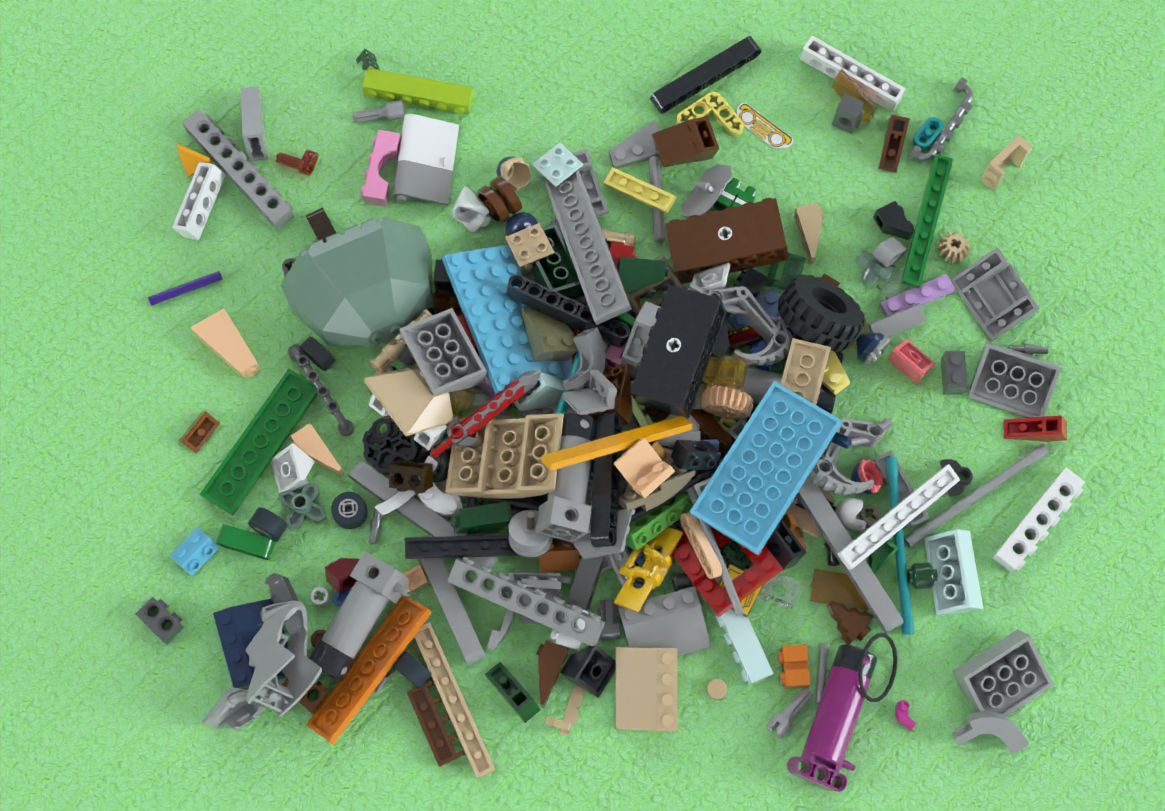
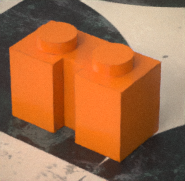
[777,644,811,689]

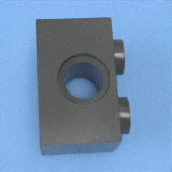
[832,94,865,134]

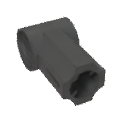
[600,599,620,640]

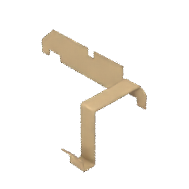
[545,685,585,735]

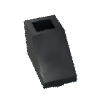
[873,201,914,240]

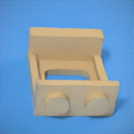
[981,135,1033,191]

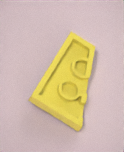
[822,350,850,395]

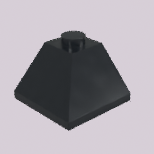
[560,645,616,698]

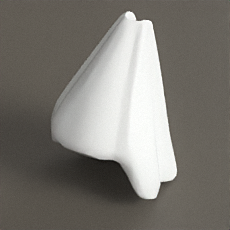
[452,187,491,232]

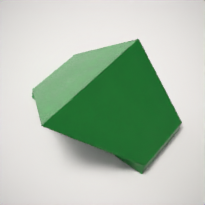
[869,540,899,574]

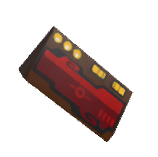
[728,325,764,352]

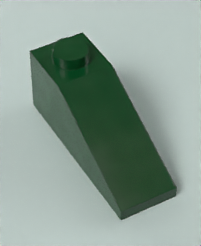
[485,662,540,723]

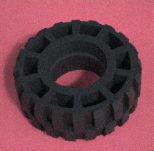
[778,274,865,352]

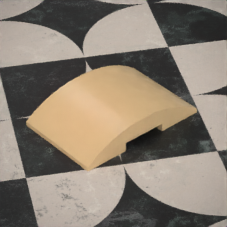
[445,413,564,499]

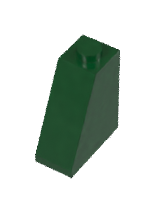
[617,257,668,293]
[450,502,512,534]

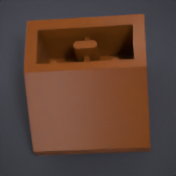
[539,537,579,572]

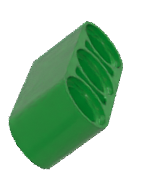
[216,524,276,560]

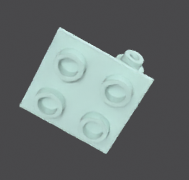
[532,143,584,187]

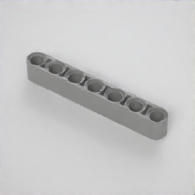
[420,535,486,665]

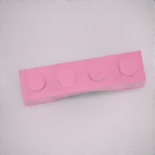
[361,130,401,207]

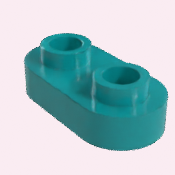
[913,117,943,150]

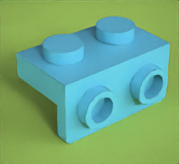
[170,527,219,576]

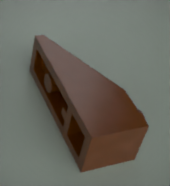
[878,114,910,173]
[536,640,568,708]

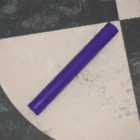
[148,271,223,306]

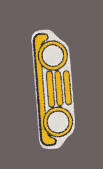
[737,103,793,149]

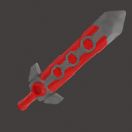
[430,370,541,459]

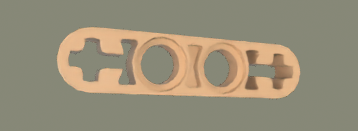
[680,512,722,579]

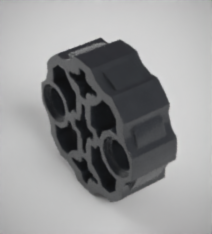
[362,418,421,474]

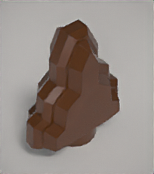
[827,601,874,645]

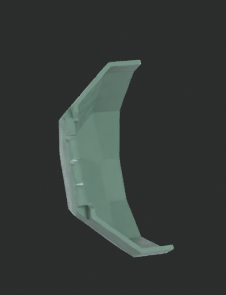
[281,217,433,346]

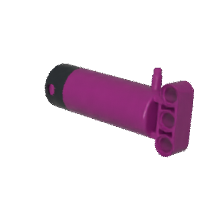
[787,644,877,792]

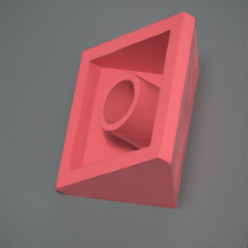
[888,339,936,384]

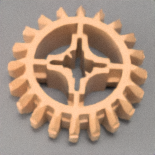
[701,386,754,420]

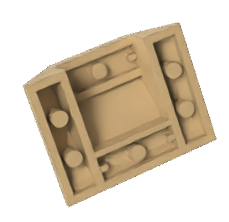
[364,366,453,436]

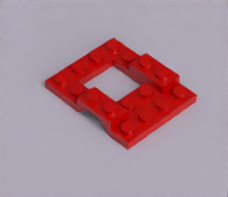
[671,518,783,618]

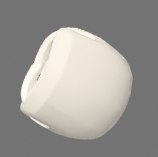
[835,498,866,531]

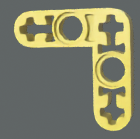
[676,92,744,137]

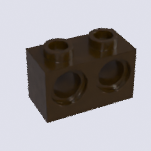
[388,460,433,494]

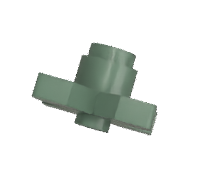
[855,249,896,284]
[279,482,327,531]

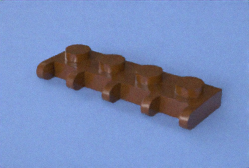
[407,680,465,767]

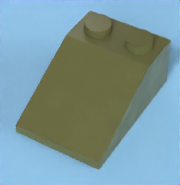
[521,308,577,362]

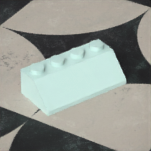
[924,529,983,615]

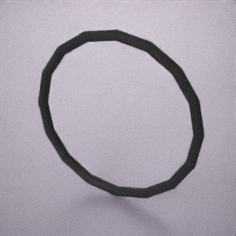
[858,633,897,702]

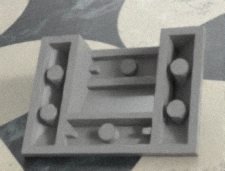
[951,248,1040,341]

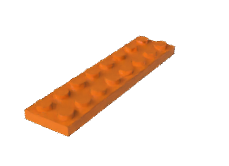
[306,595,432,745]

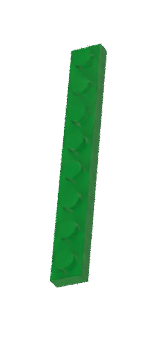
[901,154,953,289]

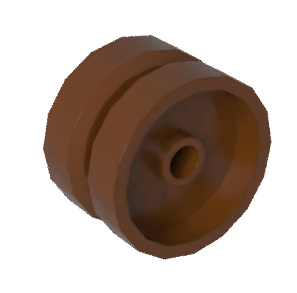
[477,176,522,224]

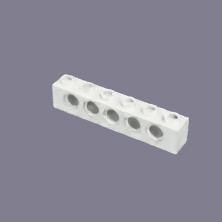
[800,36,906,112]
[992,467,1085,573]

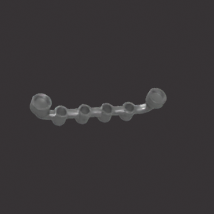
[908,77,973,161]

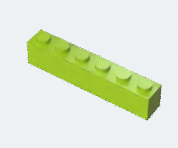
[362,68,474,115]

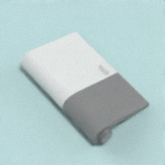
[393,114,459,206]

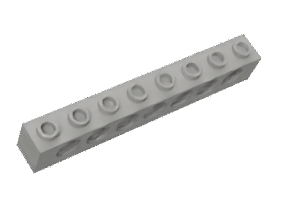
[182,110,294,230]
[447,557,605,646]

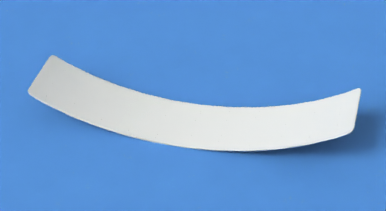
[375,456,438,515]

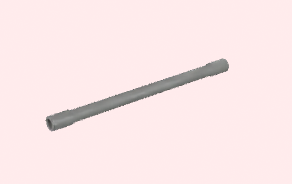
[904,444,1049,548]

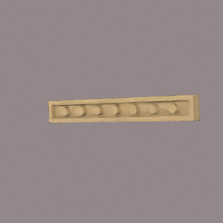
[414,622,496,779]

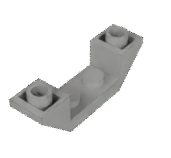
[621,301,661,379]

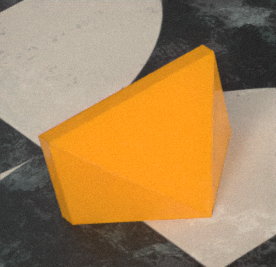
[177,144,213,177]

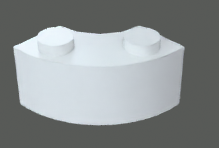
[417,482,463,520]

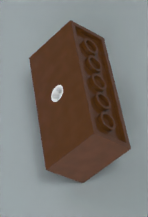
[665,198,789,284]

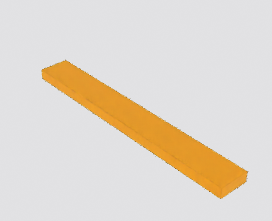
[541,416,692,471]

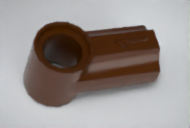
[433,290,461,312]

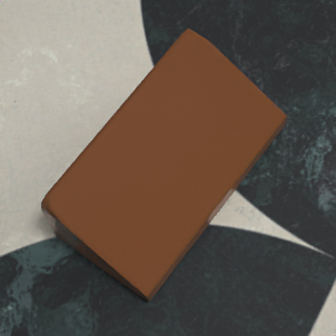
[179,411,220,453]

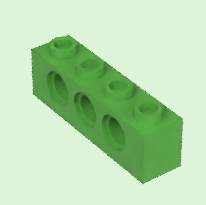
[626,491,693,551]

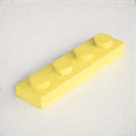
[603,167,676,214]

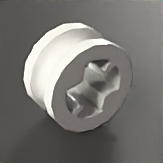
[310,587,330,606]

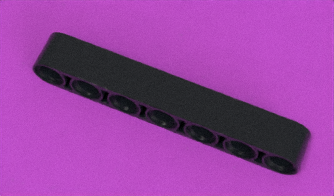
[650,36,762,114]
[506,275,630,347]
[590,412,622,547]

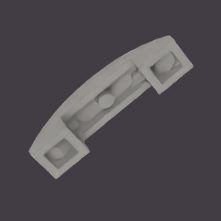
[572,149,609,217]
[487,572,515,653]

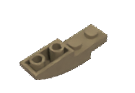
[618,464,695,511]

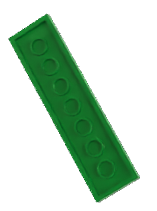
[200,369,318,516]

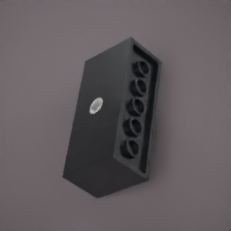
[629,285,727,419]

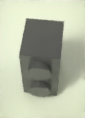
[941,351,968,395]

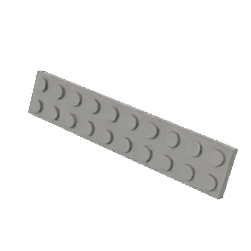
[544,169,632,325]

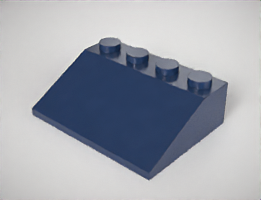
[213,599,288,690]

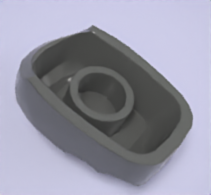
[265,573,299,604]

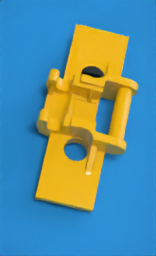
[614,527,683,612]

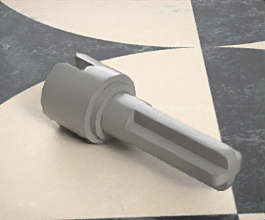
[353,100,405,123]
[765,688,813,739]

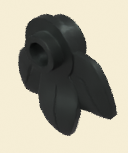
[940,459,973,497]

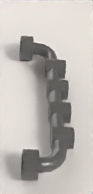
[288,344,354,436]

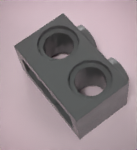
[135,597,184,644]

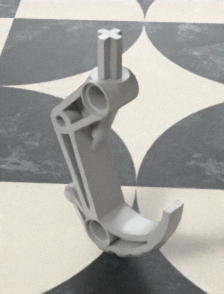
[688,283,793,365]
[809,418,894,495]

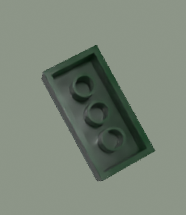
[531,224,584,304]

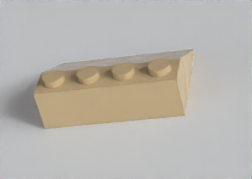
[615,647,677,731]

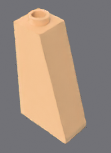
[191,308,261,378]

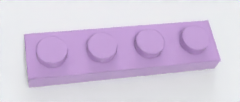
[879,274,956,316]

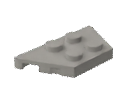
[572,509,635,560]

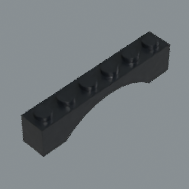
[708,266,768,367]

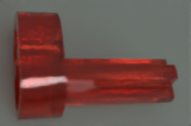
[276,150,318,176]

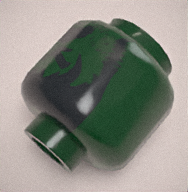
[907,563,938,589]

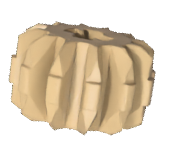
[938,231,970,264]

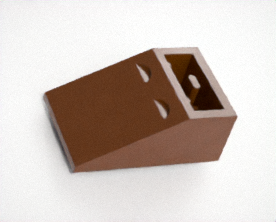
[652,116,719,167]
[587,364,632,426]

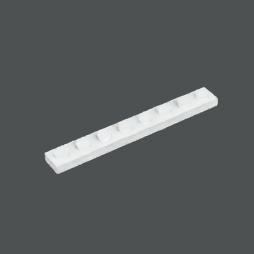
[837,464,960,570]

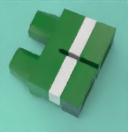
[713,178,756,211]

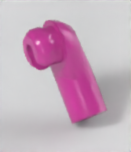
[895,700,916,731]

